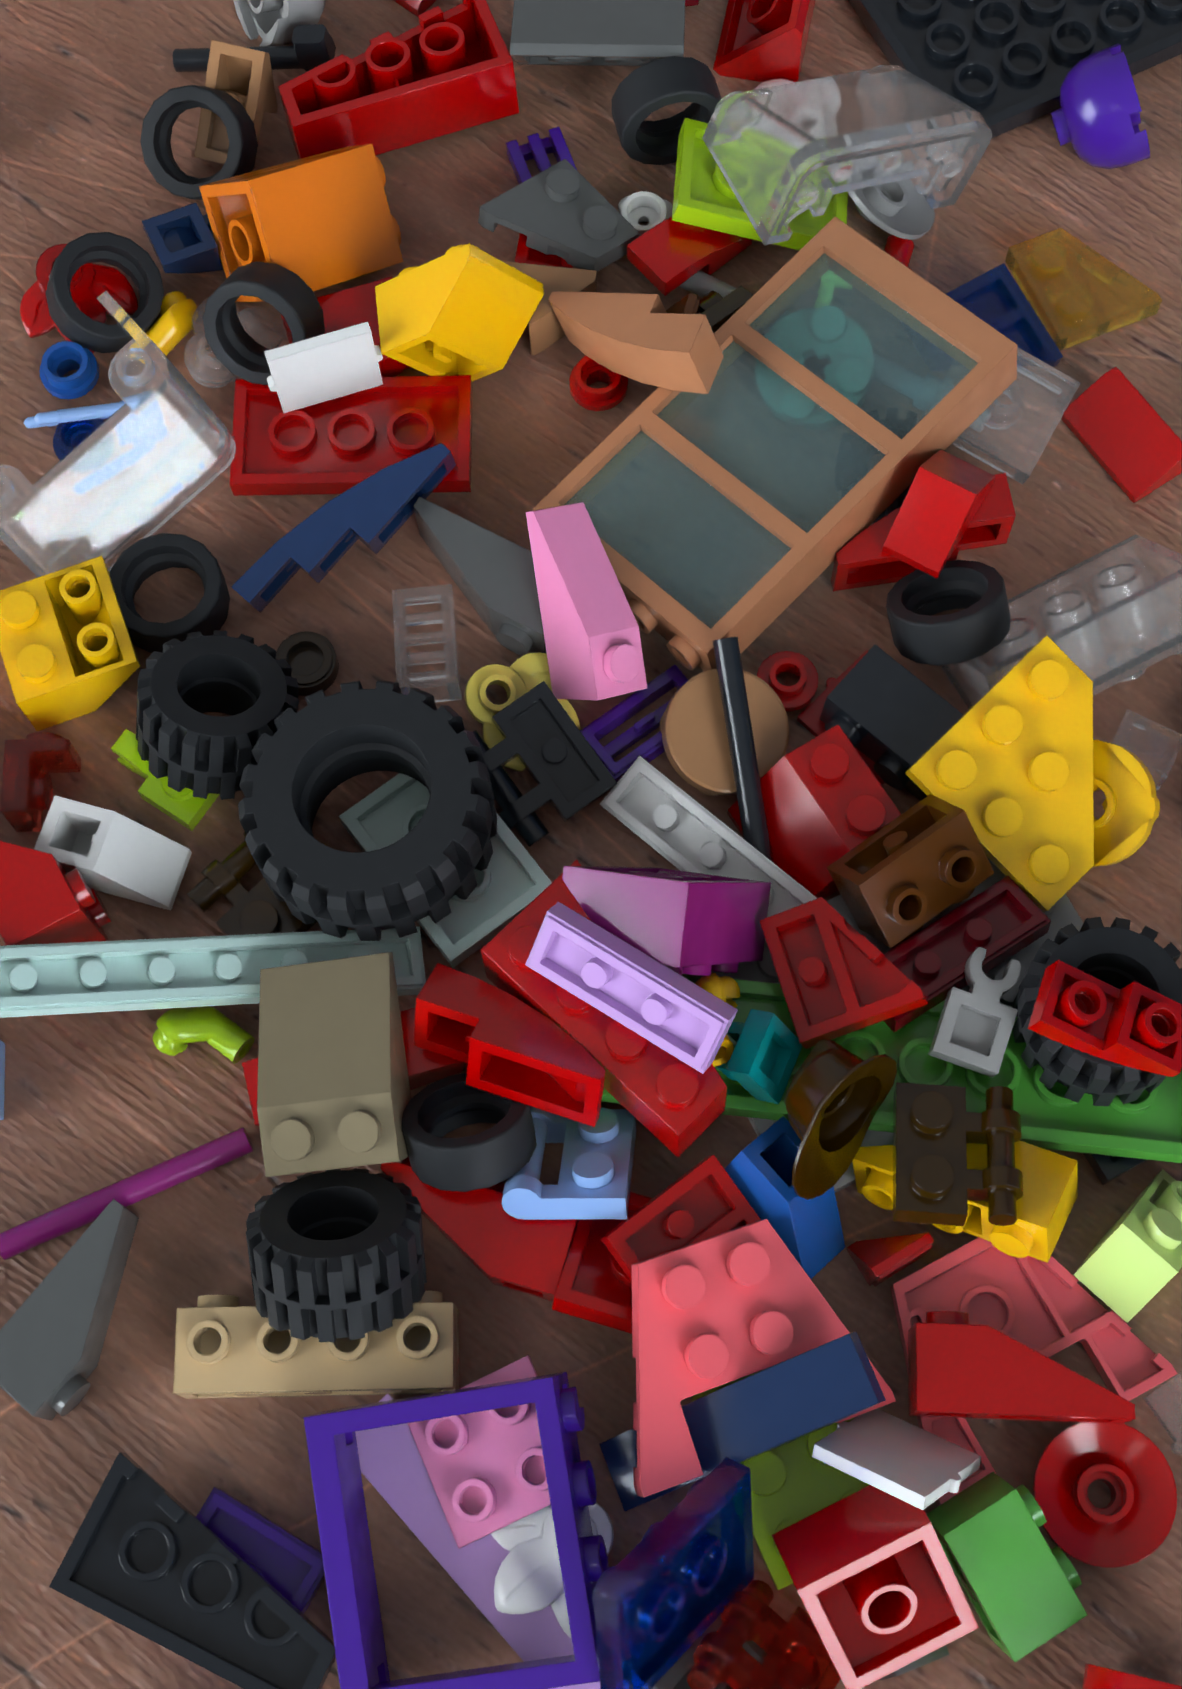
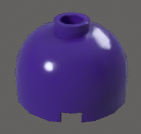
[1051,44,1150,169]

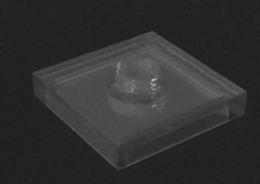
[922,347,1080,484]

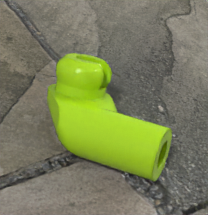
[153,1006,255,1064]

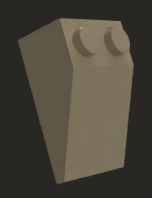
[257,952,411,1177]

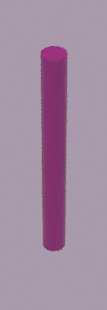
[0,1127,254,1260]

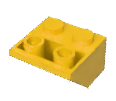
[375,243,544,382]
[0,555,140,732]

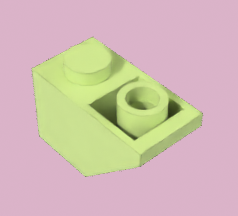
[1074,1169,1182,1323]

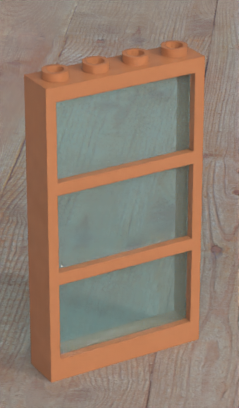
[533,217,1017,671]

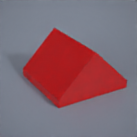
[713,0,815,85]

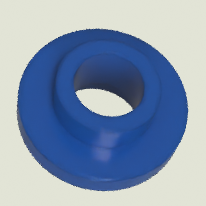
[39,341,100,399]

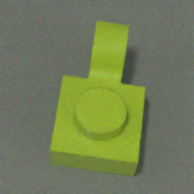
[111,729,220,831]

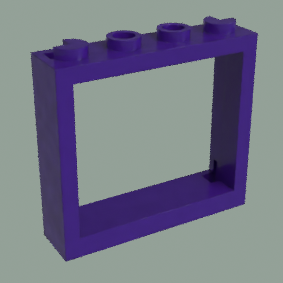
[303,1372,619,1689]

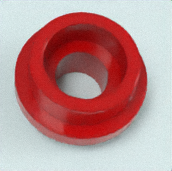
[569,356,628,411]
[757,651,818,712]

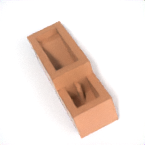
[548,291,724,394]

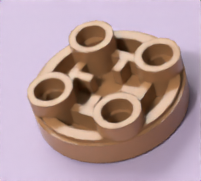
[660,668,789,796]

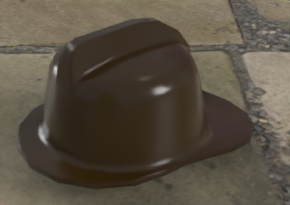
[784,1039,897,1200]

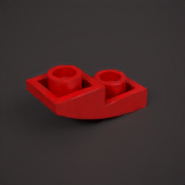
[627,217,752,296]
[1027,959,1182,1077]

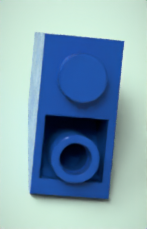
[725,1116,846,1279]

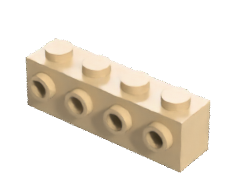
[173,1291,459,1399]

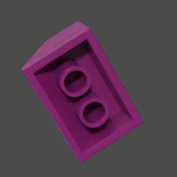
[562,866,771,976]

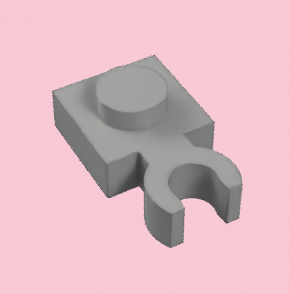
[928,947,1021,1078]

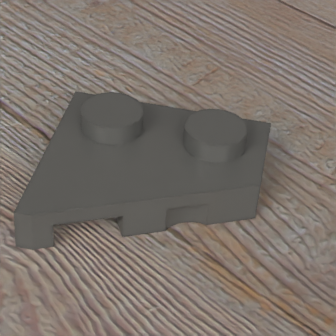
[478,159,640,272]

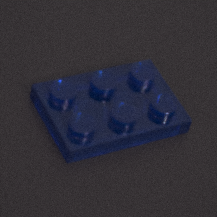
[592,1457,754,1689]

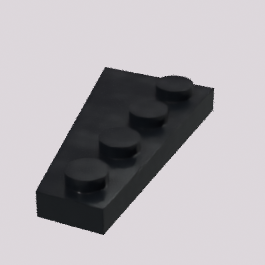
[49,1452,336,1689]

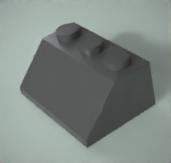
[510,0,685,66]

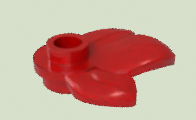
[20,244,138,354]

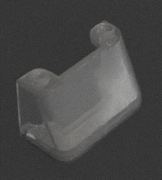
[702,65,992,246]

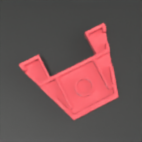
[631,1219,896,1498]
[890,1237,1177,1506]

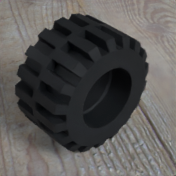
[136,630,299,800]
[1012,917,1182,1106]
[246,1168,427,1342]

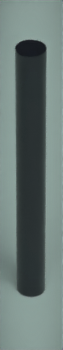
[712,637,773,862]

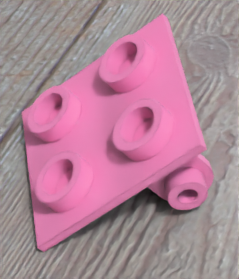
[407,1355,551,1549]

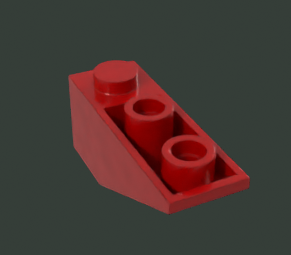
[380,1157,579,1302]

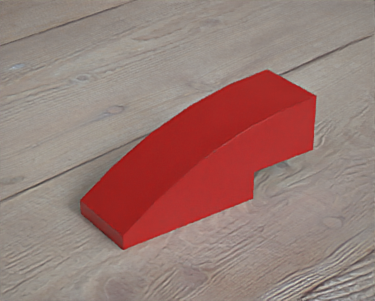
[831,472,1016,591]
[414,963,606,1127]

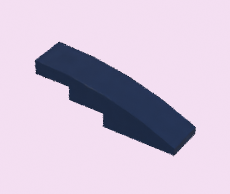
[231,443,456,613]
[599,1331,886,1511]

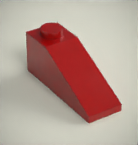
[908,1311,1136,1424]

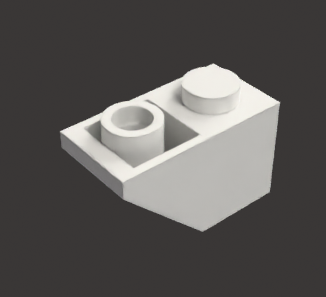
[34,795,192,911]

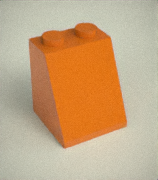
[199,144,404,302]

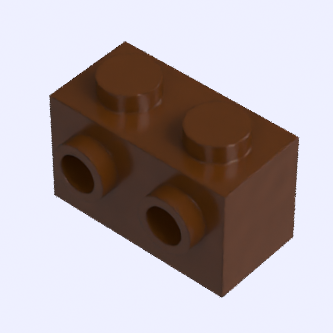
[827,794,994,948]

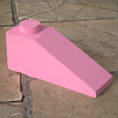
[526,502,647,701]

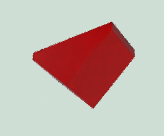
[882,449,996,578]

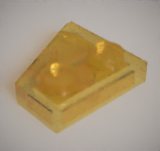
[1005,228,1162,352]

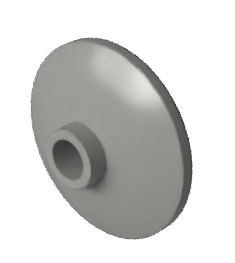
[840,141,935,240]

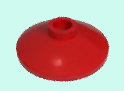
[1033,1423,1177,1568]

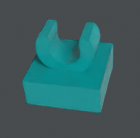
[716,1009,802,1104]

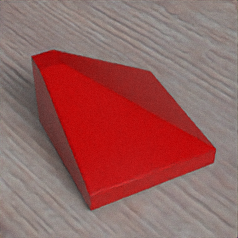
[846,1232,934,1287]

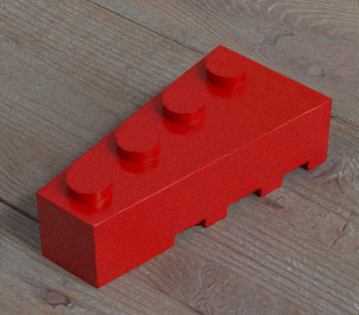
[278,0,519,159]
[481,859,727,1157]

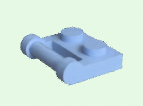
[501,1106,636,1220]

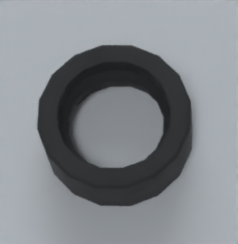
[611,56,725,165]
[140,85,258,200]
[46,232,164,353]
[203,261,325,385]
[109,533,230,653]
[886,560,1010,666]
[402,1073,537,1192]

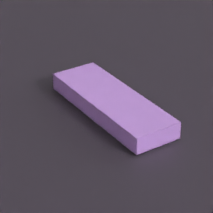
[525,902,738,1074]

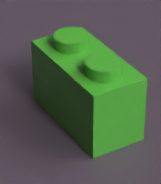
[926,1472,1088,1662]

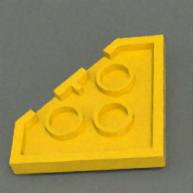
[905,635,1094,912]

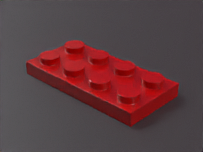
[229,375,473,496]

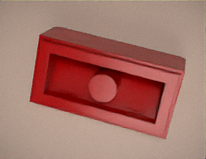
[1060,367,1182,503]

